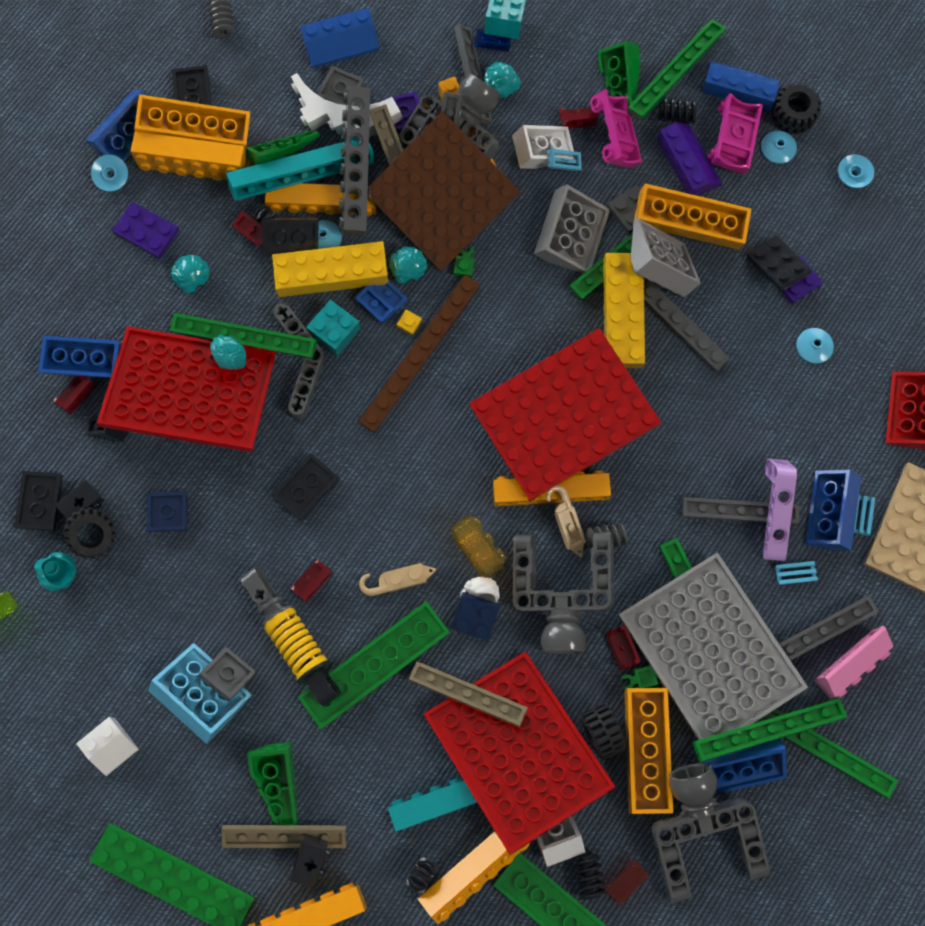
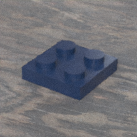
[147,491,188,532]
[451,592,500,641]

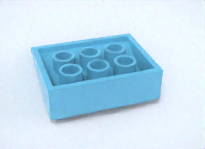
[148,643,252,744]

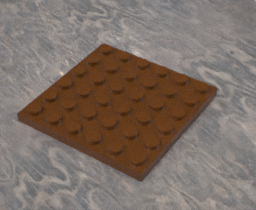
[367,111,521,271]

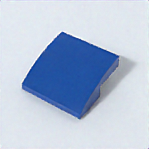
[355,280,409,323]

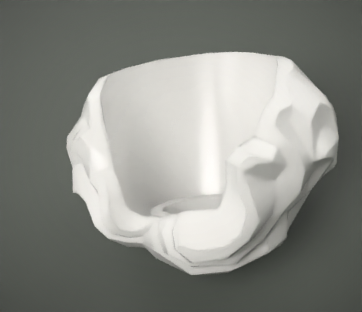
[460,577,500,603]

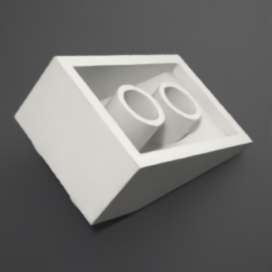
[512,125,576,169]

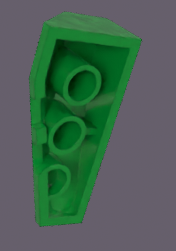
[598,41,640,106]
[246,130,320,166]
[247,742,298,825]

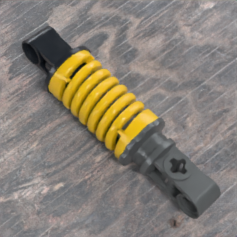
[240,566,341,707]

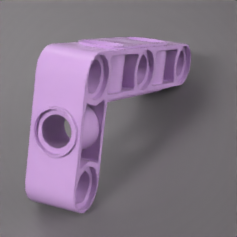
[763,459,797,561]

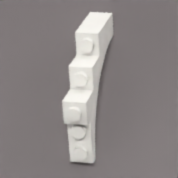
[291,73,403,137]

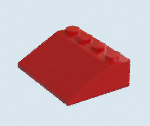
[886,372,925,450]

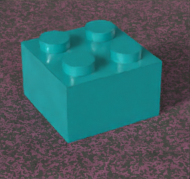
[484,0,526,39]
[306,300,361,356]

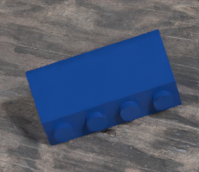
[300,8,380,68]
[701,61,779,112]
[86,89,147,162]
[38,336,121,378]
[805,469,861,551]
[702,739,787,795]

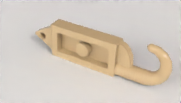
[546,485,586,557]
[359,563,436,596]

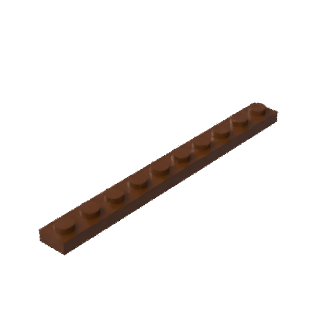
[359,275,480,433]

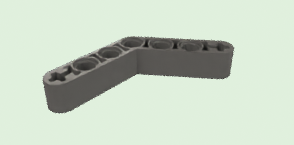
[274,304,325,420]

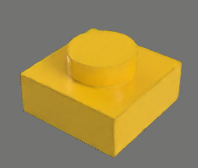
[397,310,422,336]

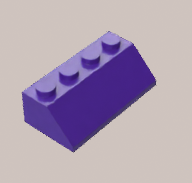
[657,123,722,196]

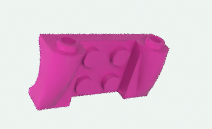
[590,90,642,168]
[708,94,763,174]

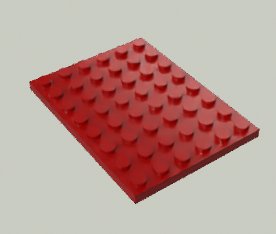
[97,326,276,452]
[469,328,661,502]
[424,651,615,855]

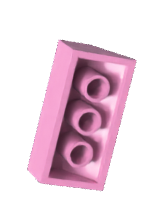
[814,626,893,699]

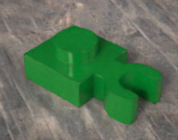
[453,246,475,278]
[621,666,659,689]

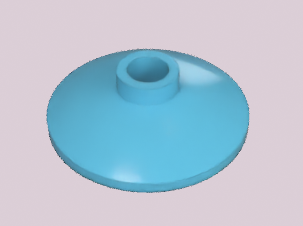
[761,131,797,164]
[838,154,874,188]
[91,155,128,192]
[318,220,342,249]
[796,328,834,364]

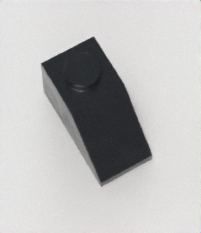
[85,417,128,442]

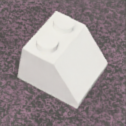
[76,717,139,776]
[536,816,586,867]

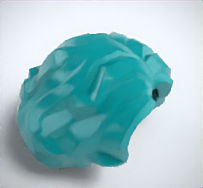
[484,62,521,98]
[389,247,427,284]
[171,255,210,293]
[210,334,246,370]
[34,552,77,592]

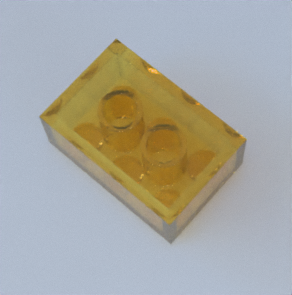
[451,514,506,578]

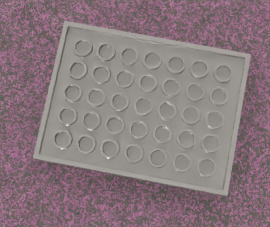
[618,552,808,740]

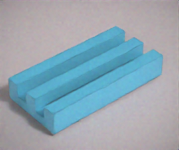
[547,149,582,172]
[854,495,875,536]
[775,561,818,585]

